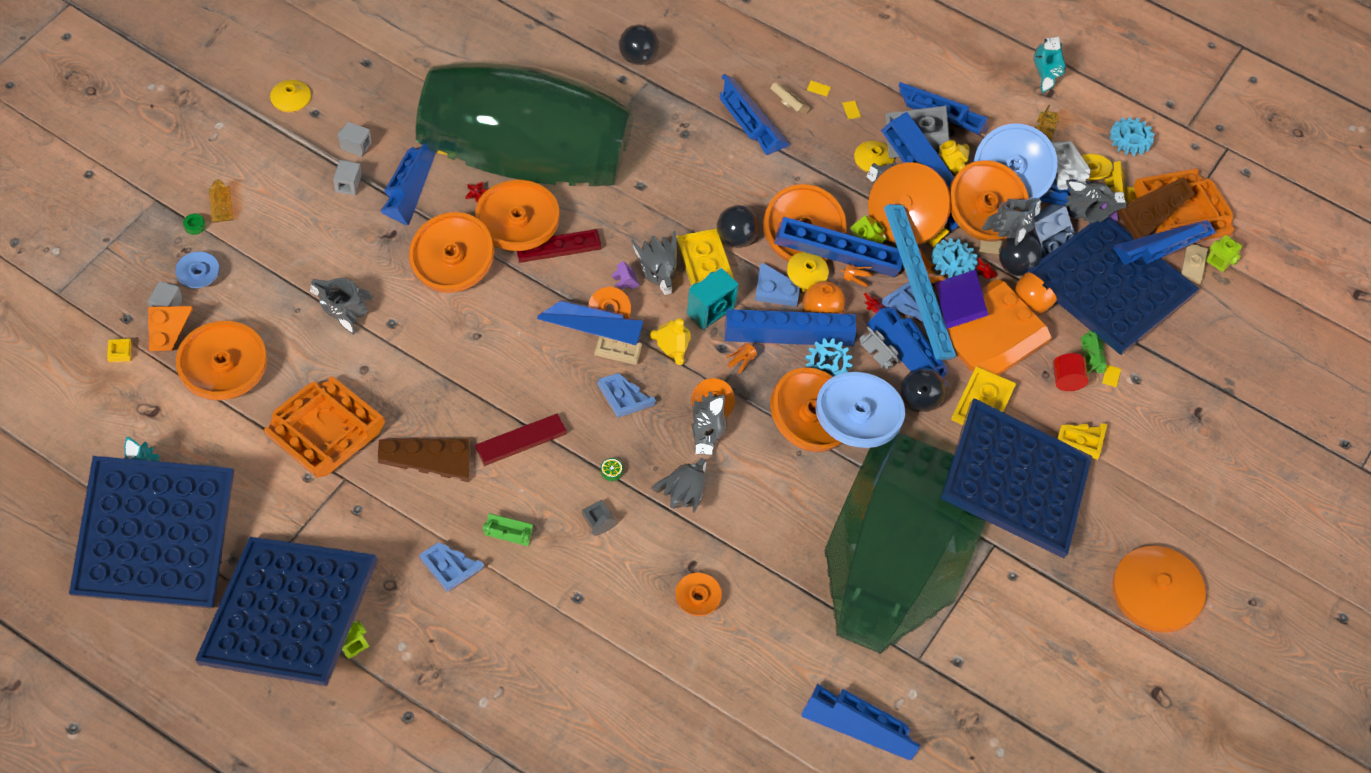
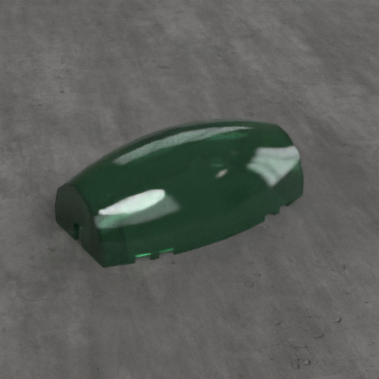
[416,60,634,186]

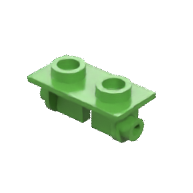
[1081,330,1107,374]
[483,513,533,546]

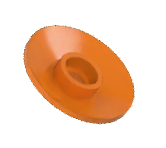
[588,287,631,319]
[691,378,735,418]
[675,573,722,616]

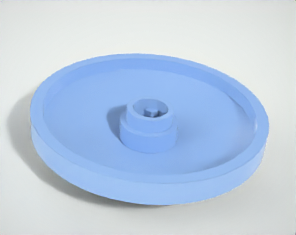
[974,124,1057,199]
[816,372,905,448]

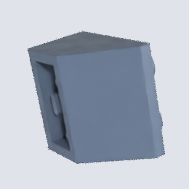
[1026,205,1075,259]

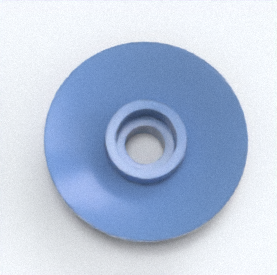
[175,252,220,288]

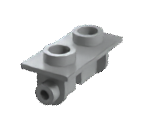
[859,327,900,370]

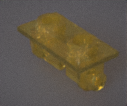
[1035,105,1059,142]
[209,179,234,223]

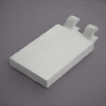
[1051,141,1090,190]

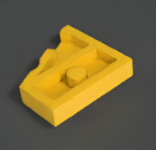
[1057,423,1107,460]

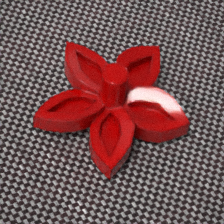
[465,182,487,203]
[977,258,997,279]
[864,292,885,313]

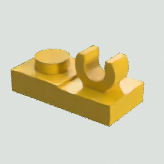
[1104,161,1127,203]

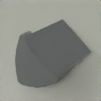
[582,500,618,536]

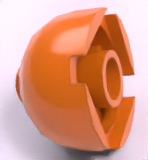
[1015,272,1057,314]
[802,281,845,314]

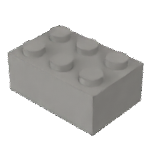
[886,106,949,158]

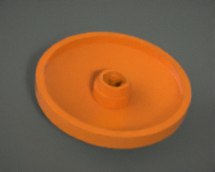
[949,160,1029,242]
[868,162,951,245]
[475,180,560,251]
[763,184,846,262]
[409,212,494,293]
[176,321,267,400]
[770,367,842,452]
[1112,546,1206,633]

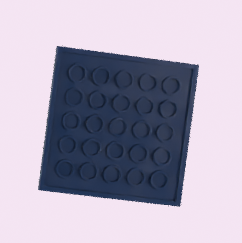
[1026,216,1199,355]
[940,398,1092,559]
[69,456,235,609]
[195,537,378,687]

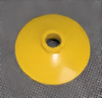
[270,80,311,112]
[854,141,894,172]
[1081,154,1113,180]
[787,252,829,290]

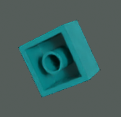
[687,268,739,330]

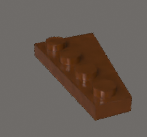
[1117,177,1195,240]
[378,439,470,482]

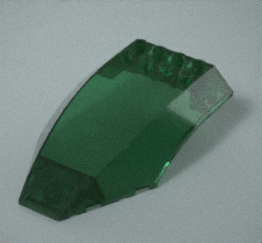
[824,433,986,654]

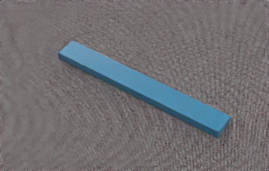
[884,204,956,360]

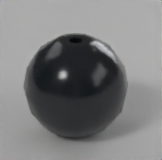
[619,24,659,65]
[716,205,759,248]
[999,234,1042,276]
[901,368,946,412]

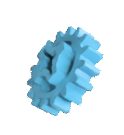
[1110,116,1154,156]
[931,238,978,278]
[805,338,852,377]

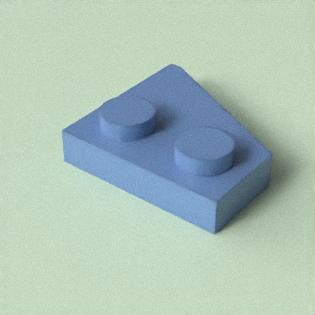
[755,263,800,307]
[882,282,941,321]
[597,373,656,418]
[419,542,484,592]

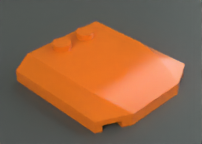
[1134,168,1234,242]
[942,279,1052,376]
[264,376,385,478]

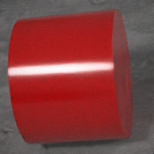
[1053,353,1088,391]

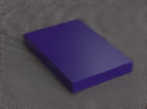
[935,270,988,329]

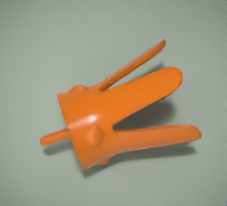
[840,264,872,287]
[726,343,757,374]

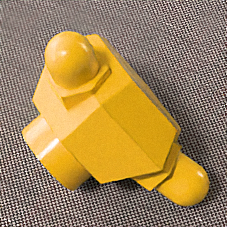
[939,140,970,173]
[650,318,691,366]

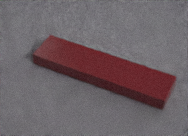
[516,229,601,263]
[475,413,567,466]

